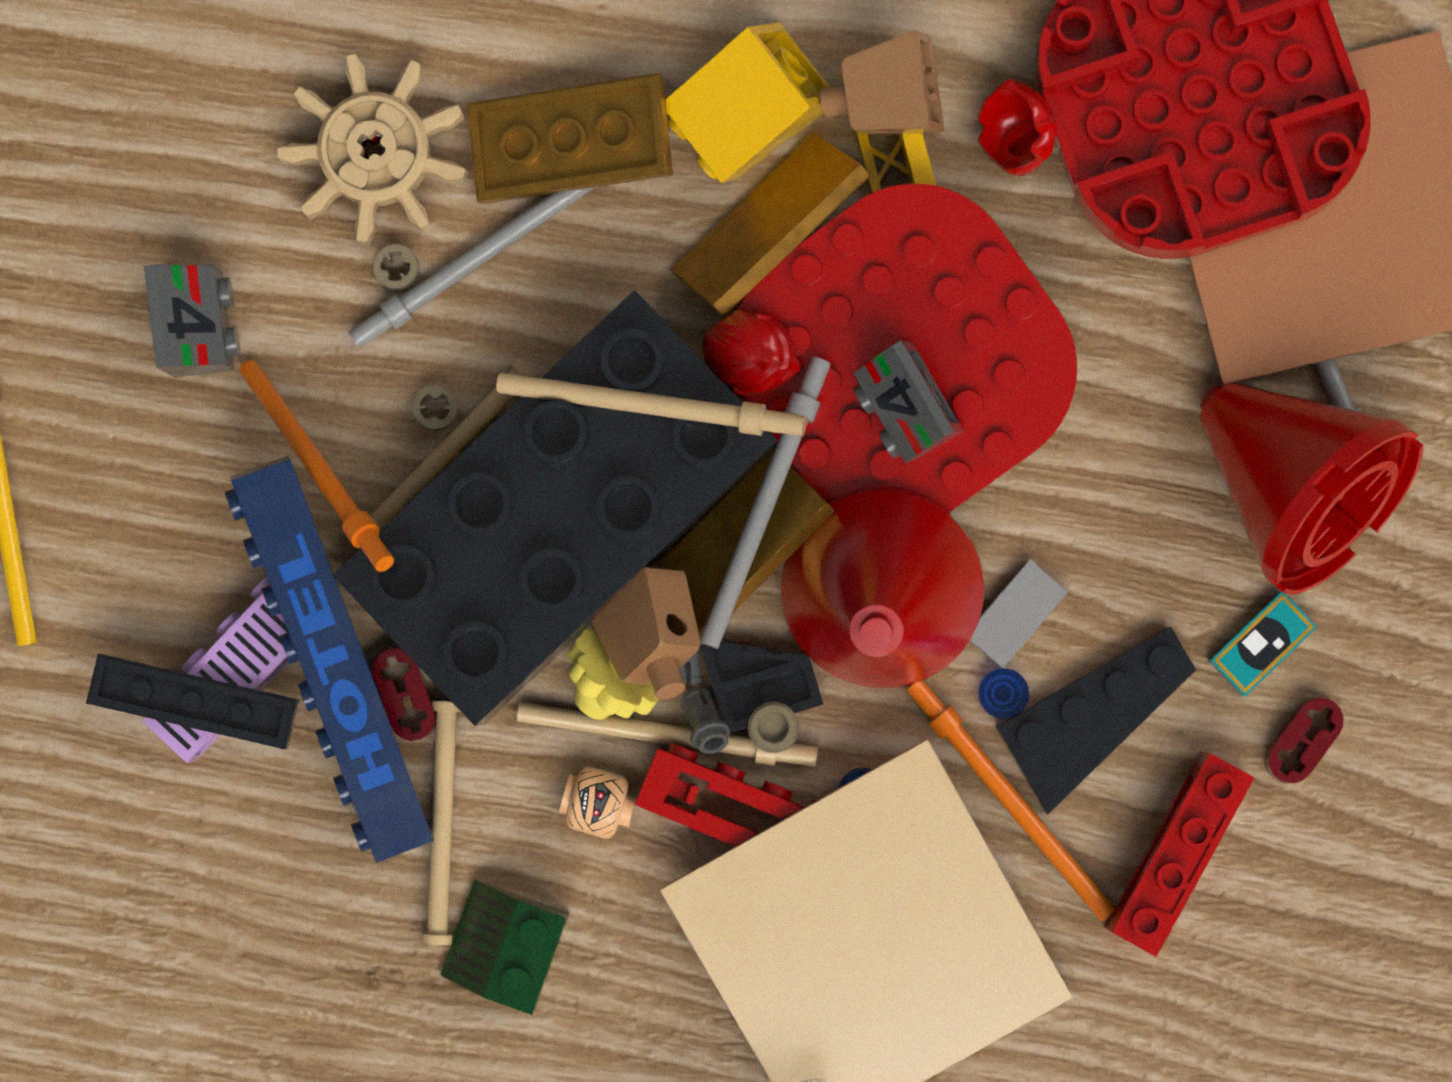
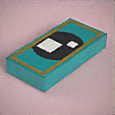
[1208,591,1317,697]

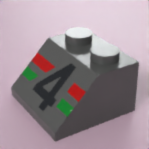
[144,265,240,378]
[853,340,964,463]

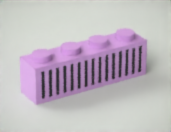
[142,576,289,763]

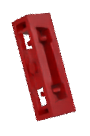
[635,742,816,846]
[1104,751,1255,957]

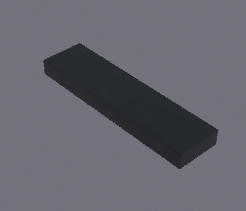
[86,654,300,750]

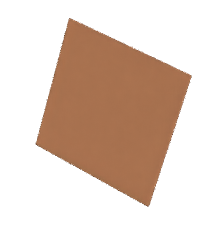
[1189,30,1452,385]

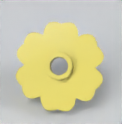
[567,629,659,720]

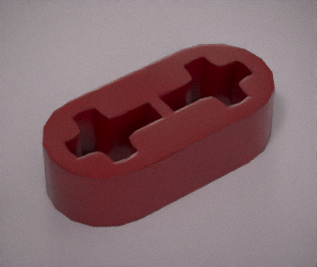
[372,648,436,741]
[1264,698,1344,783]

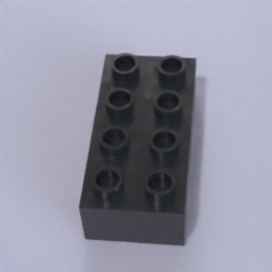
[332,290,777,726]

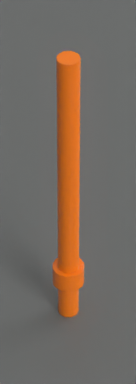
[239,360,394,572]
[906,680,1116,922]

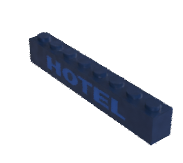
[225,455,434,863]

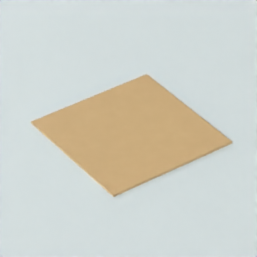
[660,739,1073,1082]

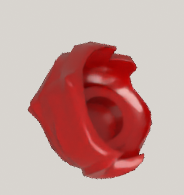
[976,79,1058,176]
[702,308,801,396]

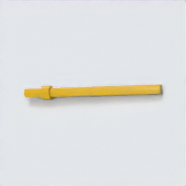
[0,402,37,646]

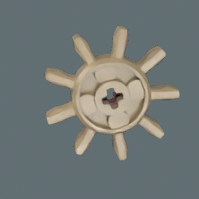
[277,53,468,246]

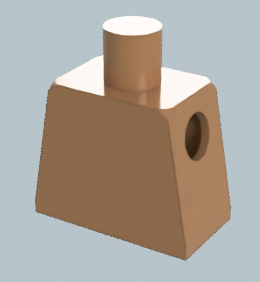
[820,30,945,134]
[592,567,700,699]

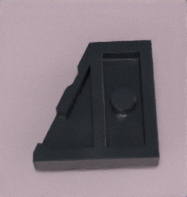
[700,641,824,733]

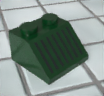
[440,879,570,1015]

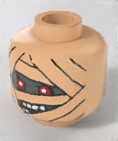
[559,766,636,839]

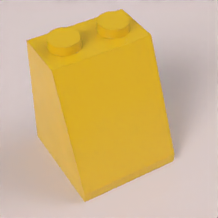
[665,22,830,184]

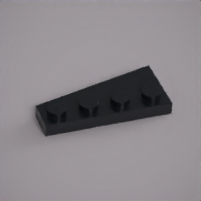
[995,626,1196,815]

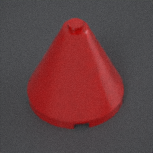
[1200,383,1423,595]
[781,487,984,688]

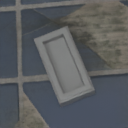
[970,559,1068,668]

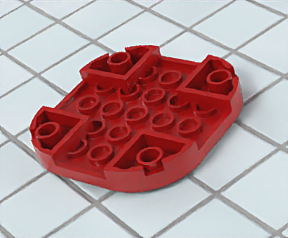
[1036,0,1371,259]
[738,183,1077,512]

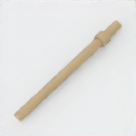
[496,373,806,436]
[517,702,818,767]

